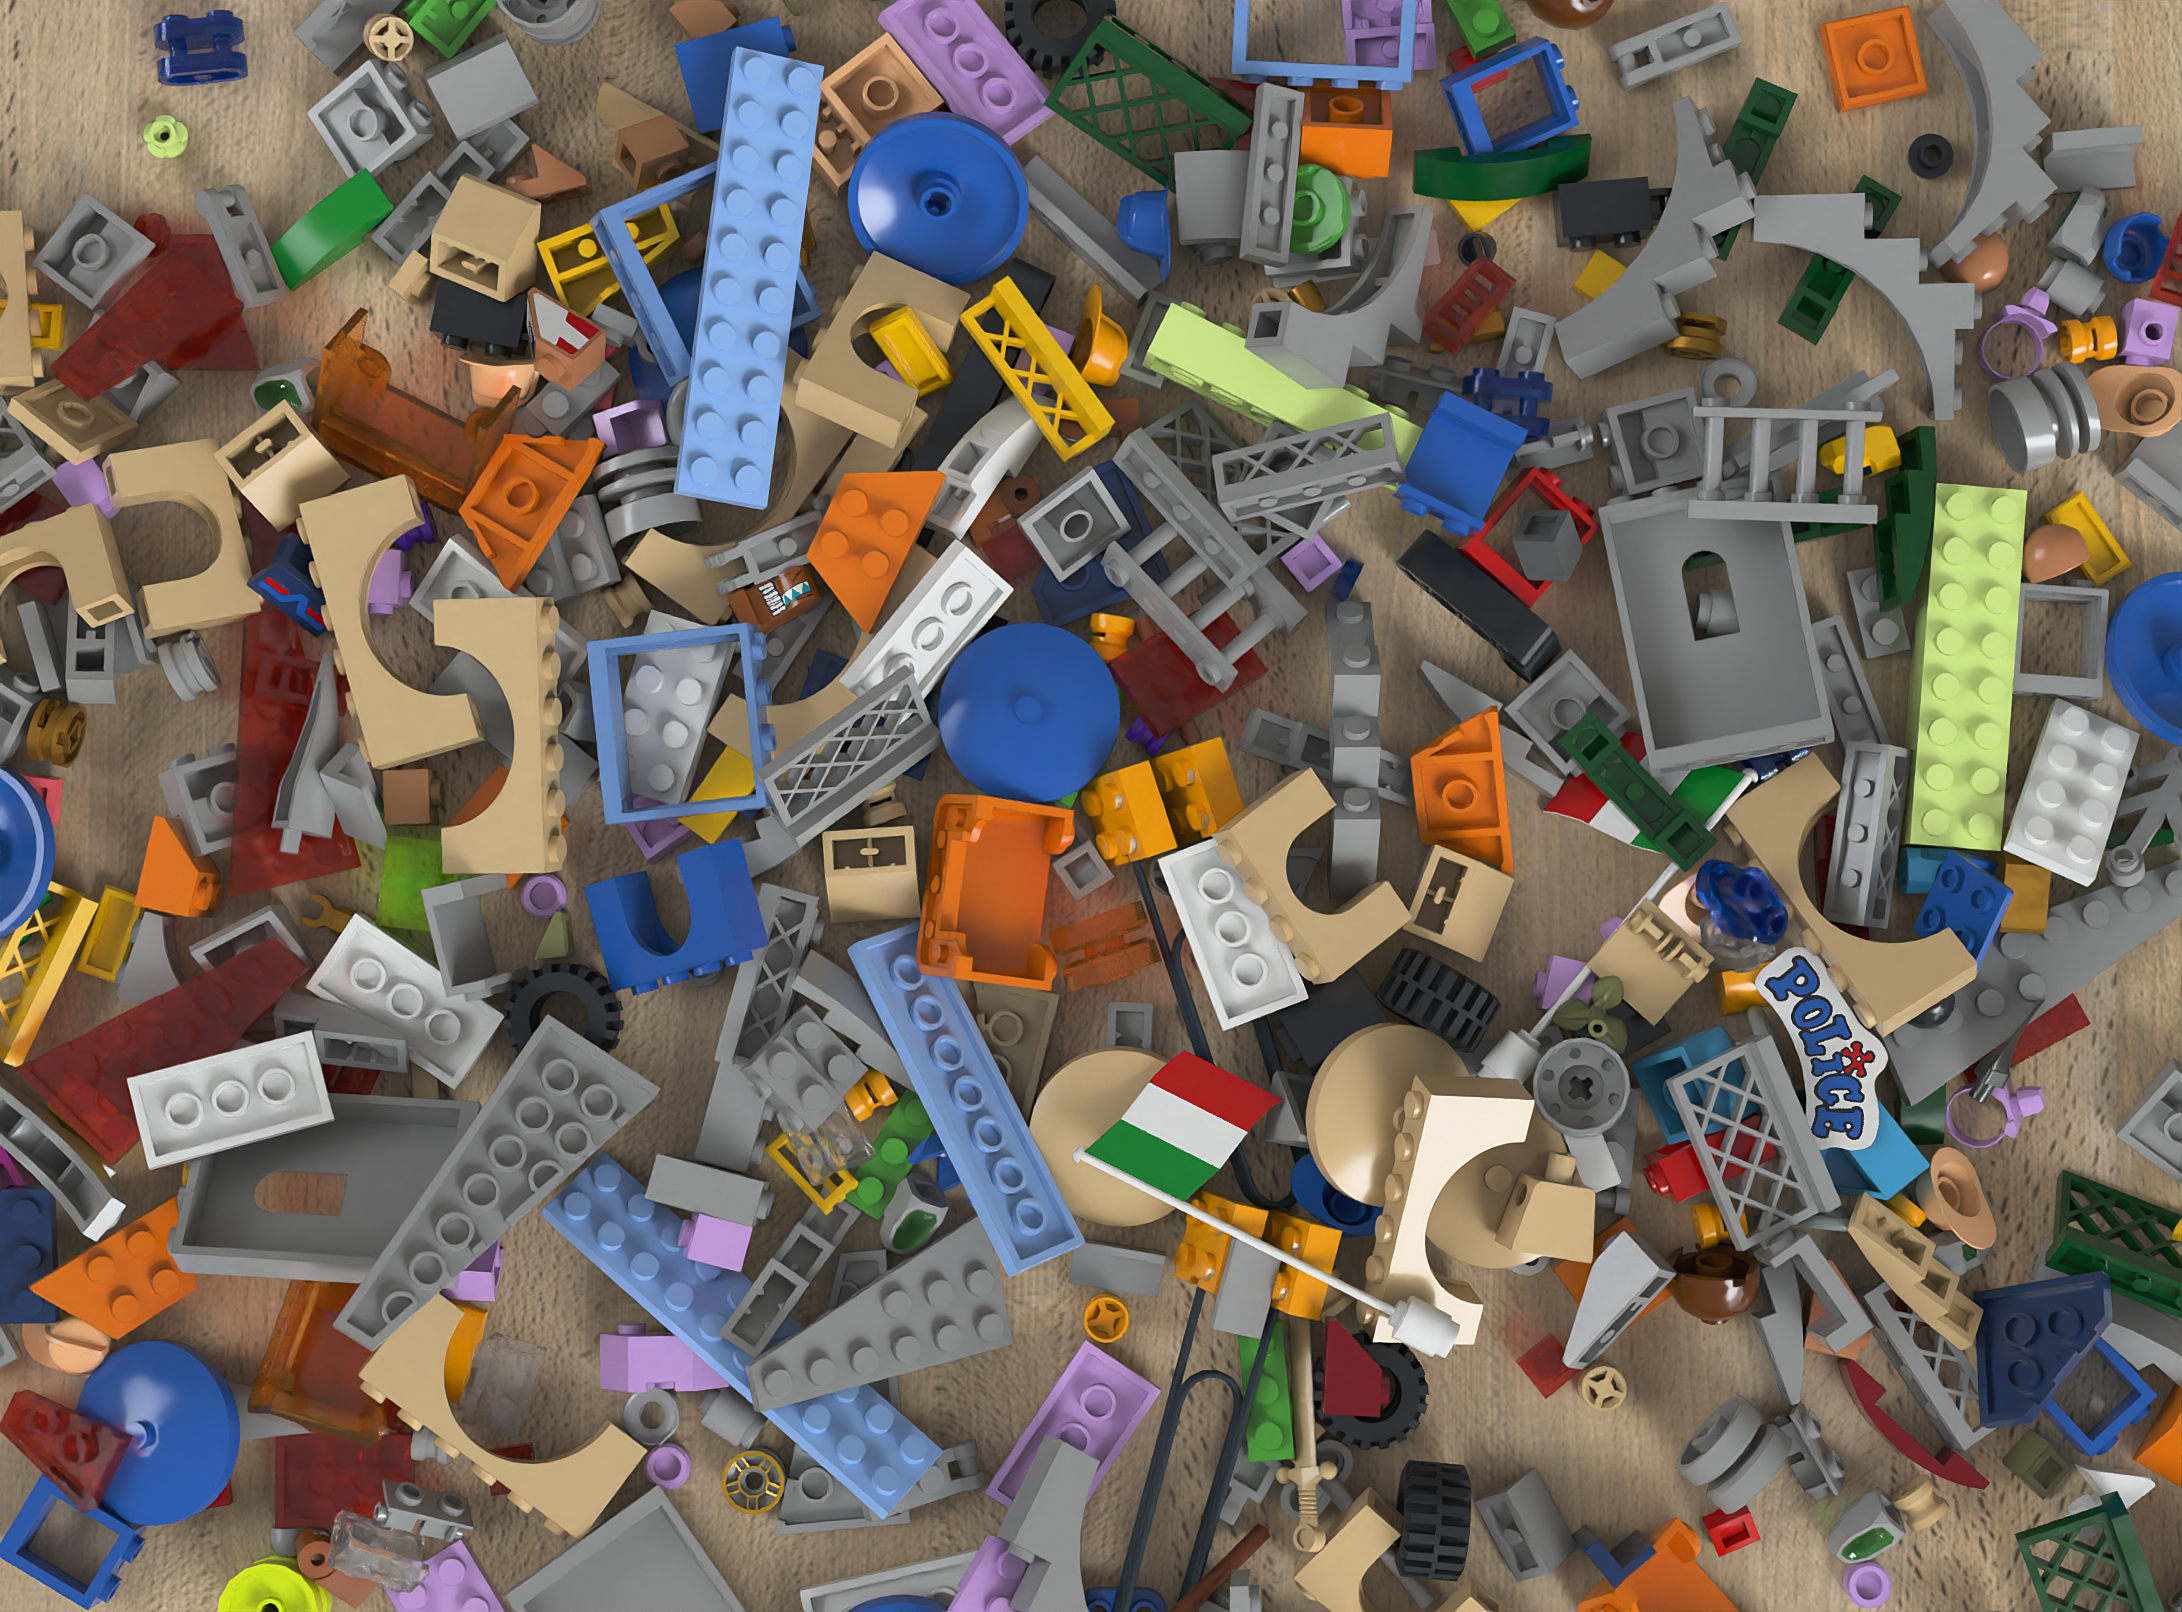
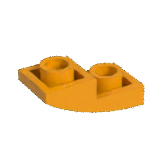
[444,1299,488,1404]

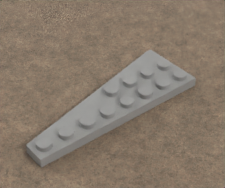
[1872,859,2182,1107]
[332,1014,661,1352]

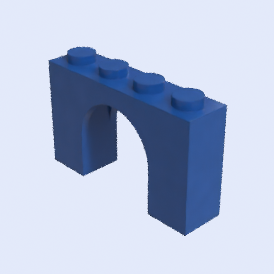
[584,838,769,996]

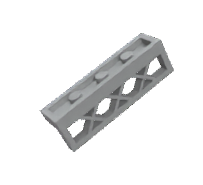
[293,0,409,77]
[1023,154,1163,310]
[1212,412,1407,523]
[1822,740,1913,929]
[714,882,819,1066]
[1853,1279,1996,1451]

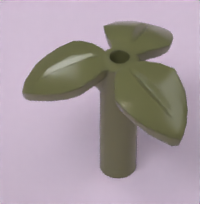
[1551,975,1627,1054]

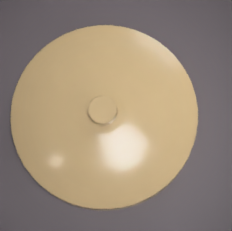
[1306,1022,1470,1207]
[1029,1046,1189,1227]
[1425,1094,1583,1269]

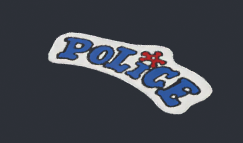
[1755,947,1888,1151]

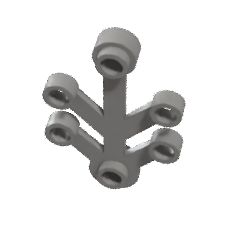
[2106,745,2182,887]

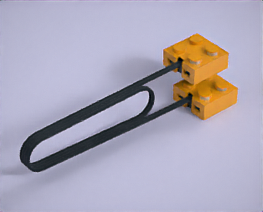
[1081,736,1308,1210]
[1111,1188,1342,1612]

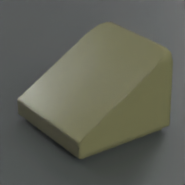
[534,911,575,960]
[2002,1430,2073,1500]

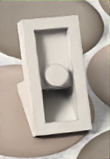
[2065,1463,2156,1542]

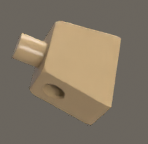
[1495,1151,1596,1264]

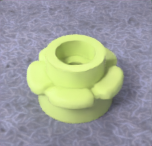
[143,115,188,158]

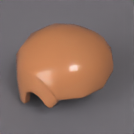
[1940,232,2009,295]
[2021,524,2090,583]

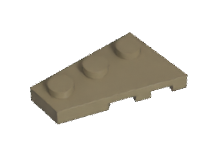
[974,981,1062,1127]

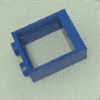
[1439,36,1579,156]
[2041,1337,2158,1458]
[0,1468,146,1610]

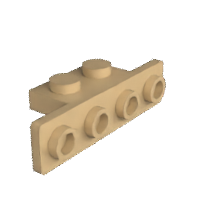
[595,83,720,208]

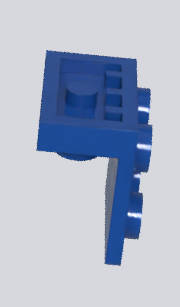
[1912,849,2014,970]

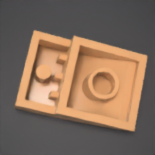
[811,32,944,197]

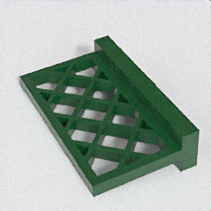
[1044,9,1253,194]
[2045,1170,2182,1319]
[2015,1491,2164,1612]

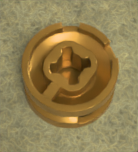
[1659,311,1727,361]
[27,698,87,768]

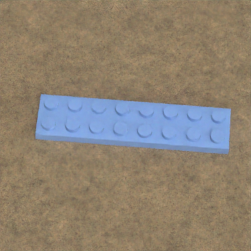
[847,921,1086,1278]

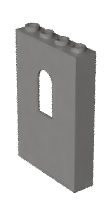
[1598,469,1835,777]
[167,1093,482,1289]
[503,1484,746,1612]

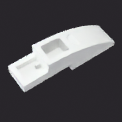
[924,392,1056,541]

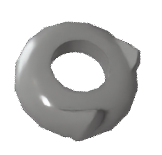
[1698,356,1758,408]
[622,1388,680,1445]

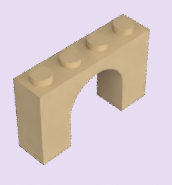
[0,210,44,396]
[793,251,972,449]
[101,437,264,639]
[0,502,135,664]
[1212,767,1413,985]
[1293,1486,1506,1612]

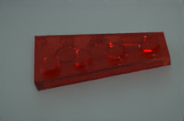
[50,248,244,402]

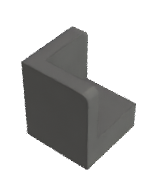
[1512,509,1583,582]

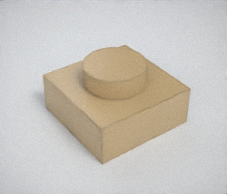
[387,249,435,305]

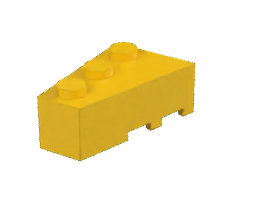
[537,203,685,321]

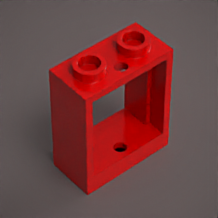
[1454,466,1601,608]
[1642,1113,1778,1203]

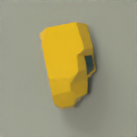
[1818,423,1901,479]

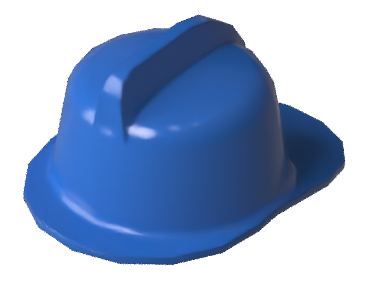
[1117,181,1171,283]
[1290,1153,1384,1238]

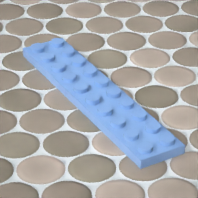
[673,46,824,510]
[540,1151,943,1520]

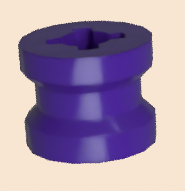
[396,499,439,552]
[1124,701,1179,758]

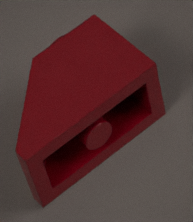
[1321,1316,1390,1417]

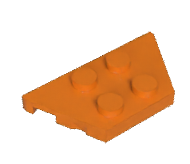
[459,434,607,594]
[806,471,948,634]
[1410,705,1514,874]
[28,1192,197,1340]

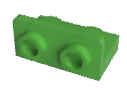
[403,0,497,60]

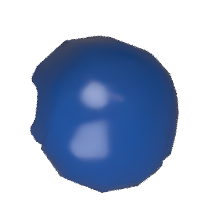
[2101,211,2170,284]

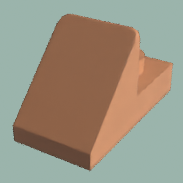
[500,143,593,206]

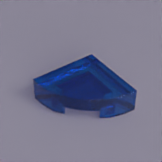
[1329,556,1365,602]

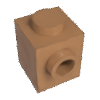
[668,0,741,40]
[614,114,690,192]
[383,761,445,827]

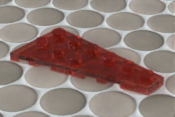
[228,610,362,898]
[14,936,310,1165]

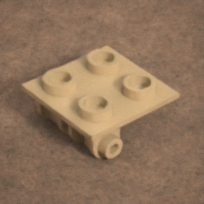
[1586,897,1715,1026]

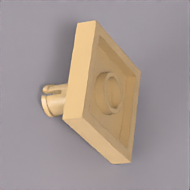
[7,371,139,467]

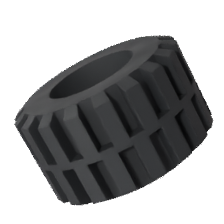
[1004,0,1116,80]
[1375,948,1502,1053]
[502,963,624,1058]
[1313,1329,1429,1450]
[1394,1460,1471,1582]

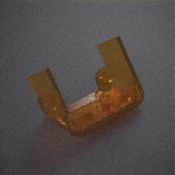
[311,307,521,516]

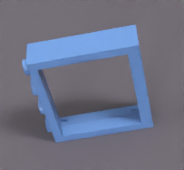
[1231,0,1418,90]
[589,160,822,387]
[586,623,781,825]

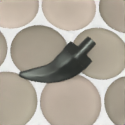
[1969,998,2045,1103]

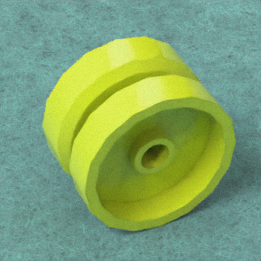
[218,1553,333,1612]

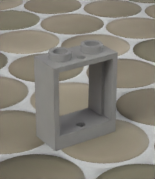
[2012,576,2109,701]
[645,1154,776,1227]

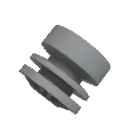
[497,0,602,46]
[1988,360,2101,475]
[591,446,703,548]
[1532,1037,1630,1138]

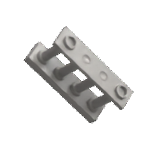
[1686,398,1883,524]
[1101,521,1309,694]

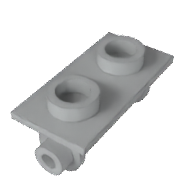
[1368,355,1463,412]
[1505,415,1594,481]
[1769,1400,1846,1500]
[373,1479,474,1542]

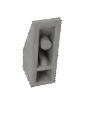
[65,591,117,704]
[1562,1230,1677,1370]

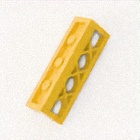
[959,276,1115,463]
[0,880,99,1068]

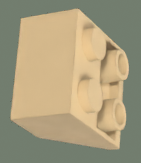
[430,173,541,302]
[213,399,352,534]
[822,825,921,923]
[1398,844,1515,963]

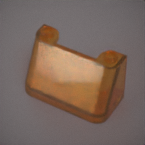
[247,1279,387,1448]

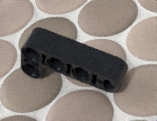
[1396,529,1562,684]

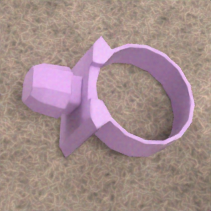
[1976,287,2058,382]
[1945,1077,2046,1148]

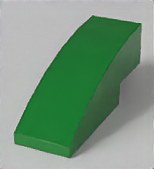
[271,167,396,292]

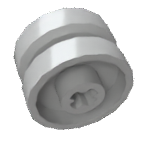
[1675,1395,1792,1514]

